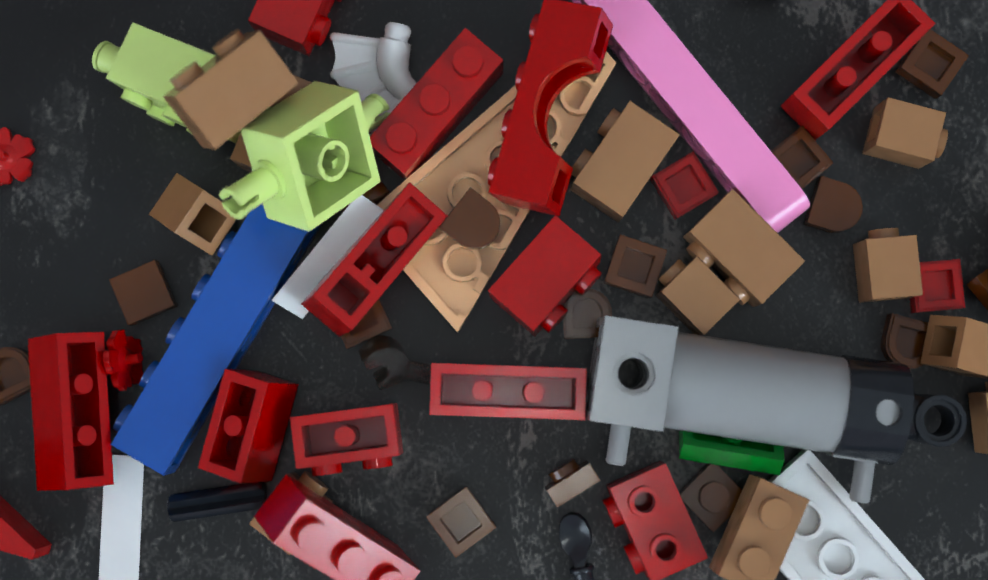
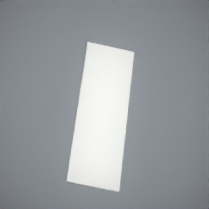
[271,195,384,319]
[99,455,144,580]

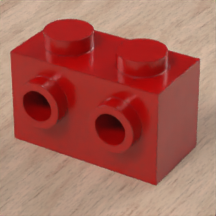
[488,215,602,337]
[198,369,299,484]
[290,403,403,476]
[602,461,708,580]

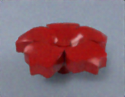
[0,127,36,186]
[103,329,144,391]

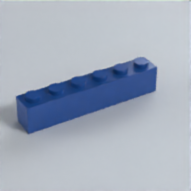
[111,203,323,476]

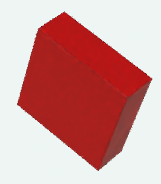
[650,151,719,220]
[909,259,966,313]

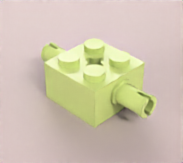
[92,22,271,144]
[219,81,390,232]

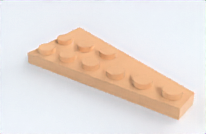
[377,51,616,333]

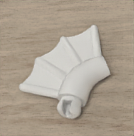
[330,22,417,134]

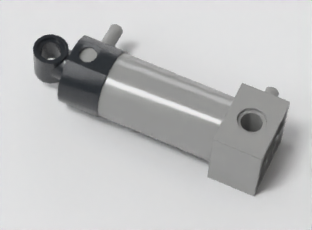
[585,316,967,504]

